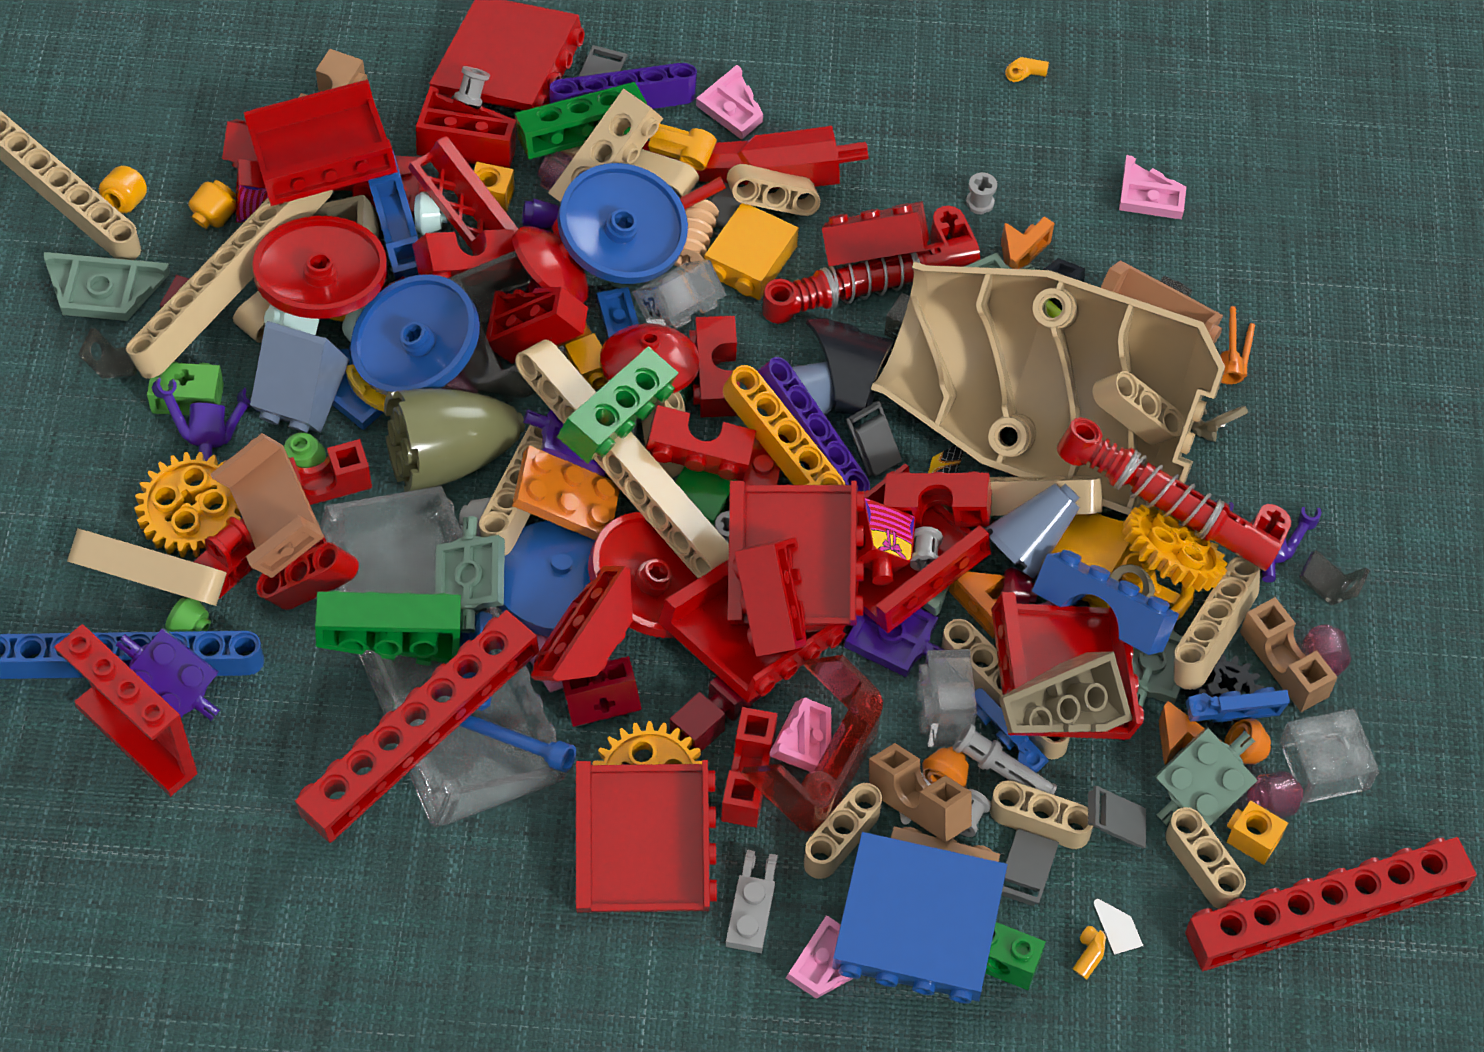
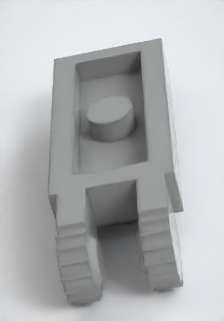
[726,850,778,953]

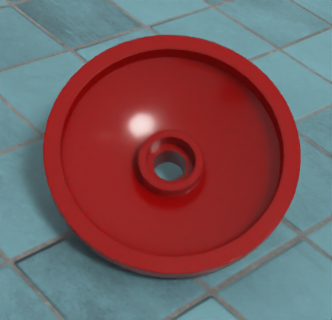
[512,226,588,303]
[600,323,700,394]

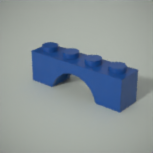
[368,151,419,280]
[1032,550,1179,655]

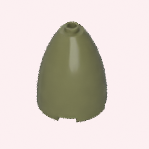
[384,388,525,493]

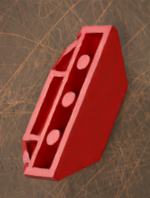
[531,566,633,681]

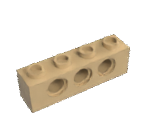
[548,89,663,202]

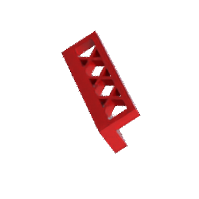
[408,136,518,251]

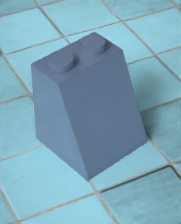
[250,321,349,433]

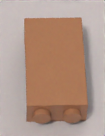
[1101,260,1223,344]
[211,433,324,578]

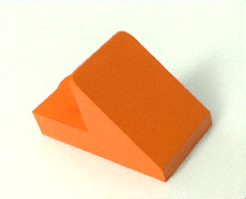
[1001,216,1055,269]
[949,572,1005,639]
[1159,701,1204,765]

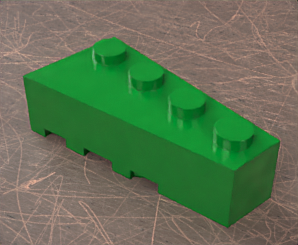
[315,591,461,666]

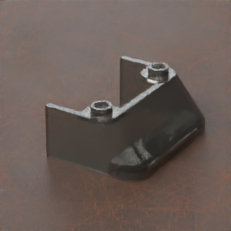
[448,251,569,398]

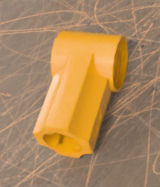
[648,124,717,171]

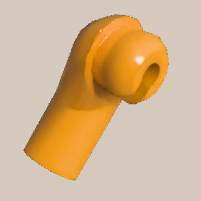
[1005,57,1049,82]
[1072,926,1106,980]

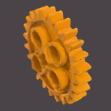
[134,452,242,558]
[1122,504,1228,592]
[592,721,702,765]

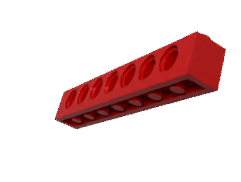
[295,610,540,843]
[1185,837,1477,972]

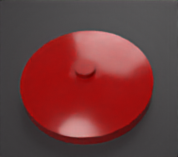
[253,216,387,319]
[588,512,698,638]

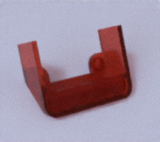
[741,655,883,832]

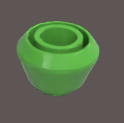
[284,433,326,468]
[165,597,211,632]

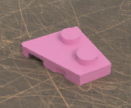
[696,65,763,140]
[1119,155,1186,220]
[770,697,832,776]
[786,915,853,999]

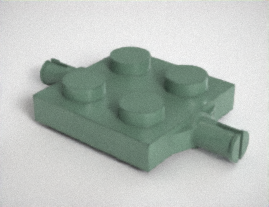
[435,516,505,633]
[1132,630,1182,708]
[1154,727,1258,826]

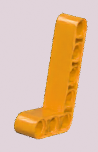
[723,365,845,485]

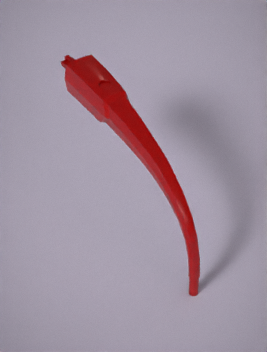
[642,126,869,189]

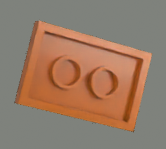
[512,445,620,540]

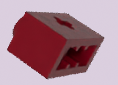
[562,656,642,727]

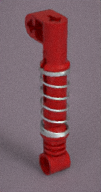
[762,206,980,324]
[1056,417,1291,571]

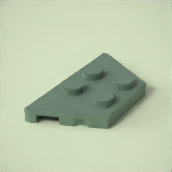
[44,252,170,321]

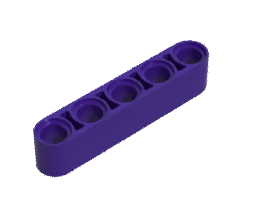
[549,63,697,109]
[757,357,870,491]

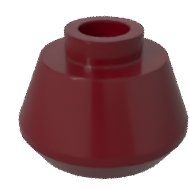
[1000,567,1037,604]

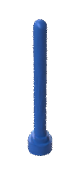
[459,715,576,773]

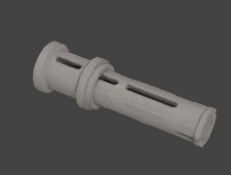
[953,723,1057,795]

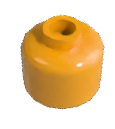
[99,166,147,214]
[188,180,237,229]

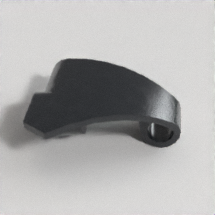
[806,318,896,418]

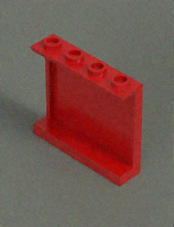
[429,0,585,110]
[243,79,398,206]
[858,463,991,633]
[728,481,864,626]
[658,559,845,703]
[991,592,1144,739]
[54,624,198,797]
[576,760,717,913]

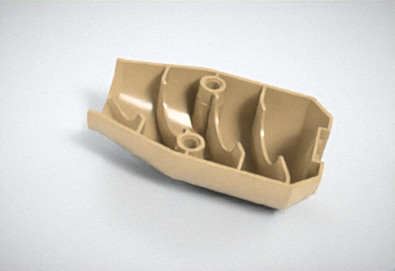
[871,261,1225,515]

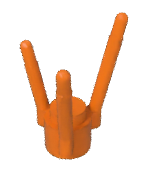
[1220,306,1255,384]

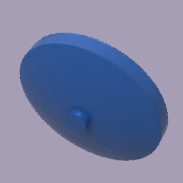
[557,163,688,284]
[351,275,480,395]
[499,521,595,637]

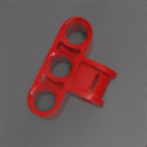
[194,516,256,600]
[256,534,359,610]

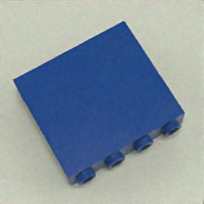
[832,832,1008,1004]

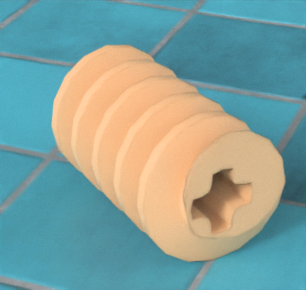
[674,199,719,271]

